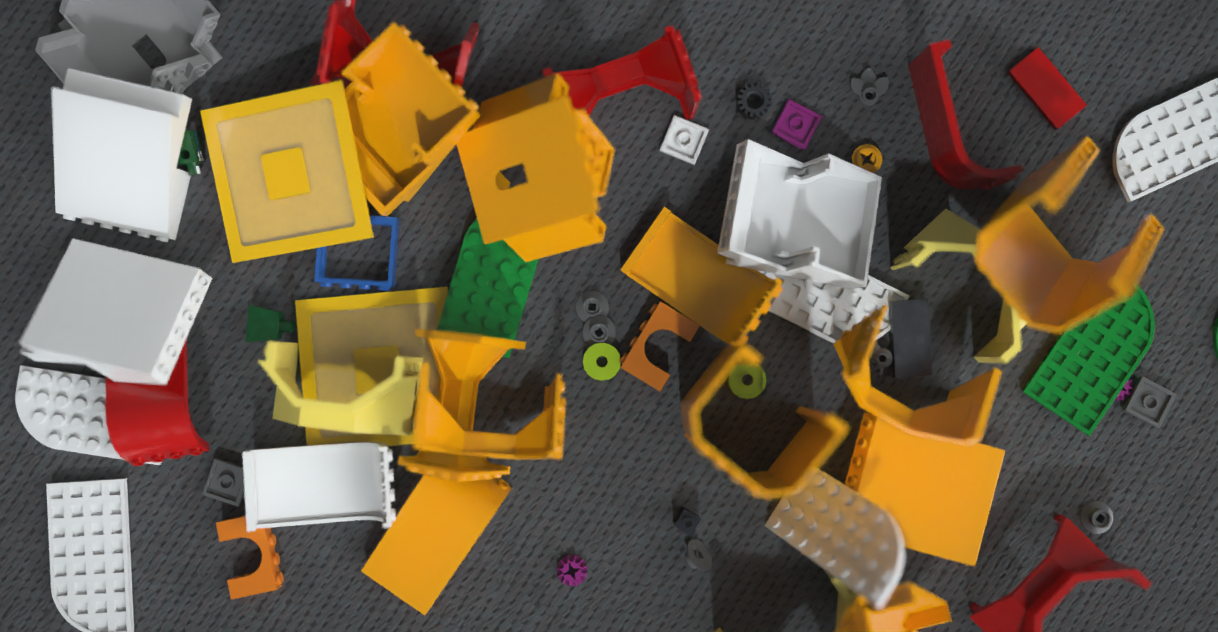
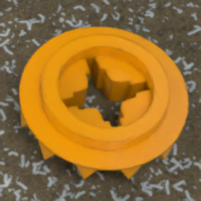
[851,144,882,173]

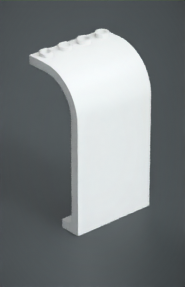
[243,442,396,531]

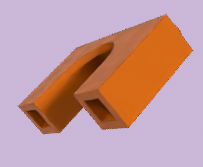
[619,301,700,391]
[216,515,284,599]

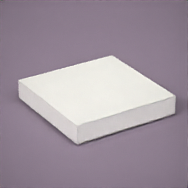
[660,115,709,165]

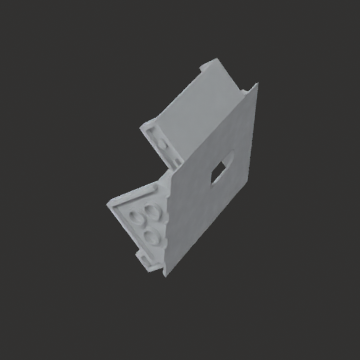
[35,0,223,94]

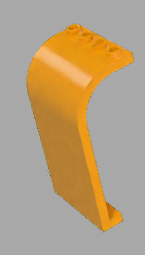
[621,207,783,346]
[361,475,512,615]

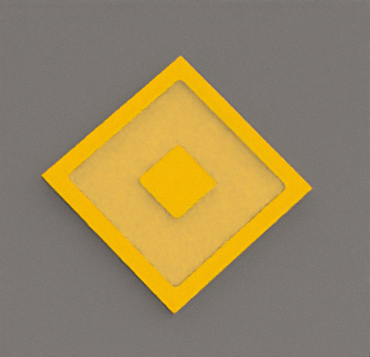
[200,80,374,263]
[295,287,448,446]

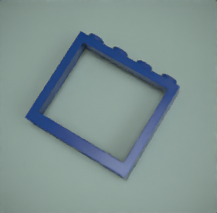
[314,216,400,291]

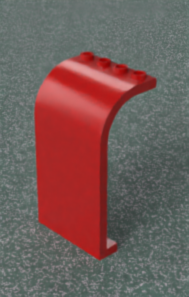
[908,40,1023,191]
[105,337,209,466]

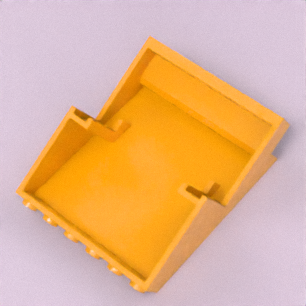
[342,22,480,216]
[845,412,1005,566]

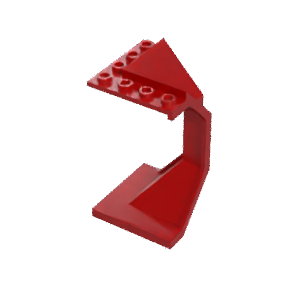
[317,0,480,89]
[543,26,701,120]
[969,514,1151,632]

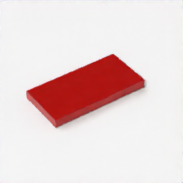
[1007,47,1087,130]

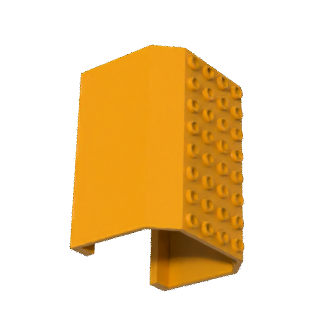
[975,136,1164,333]
[680,345,848,497]

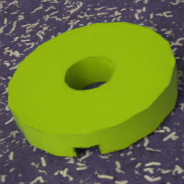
[583,342,621,381]
[728,364,767,399]

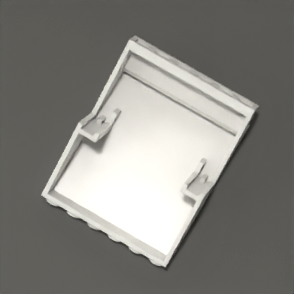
[52,69,192,242]
[718,139,882,289]
[19,239,212,384]

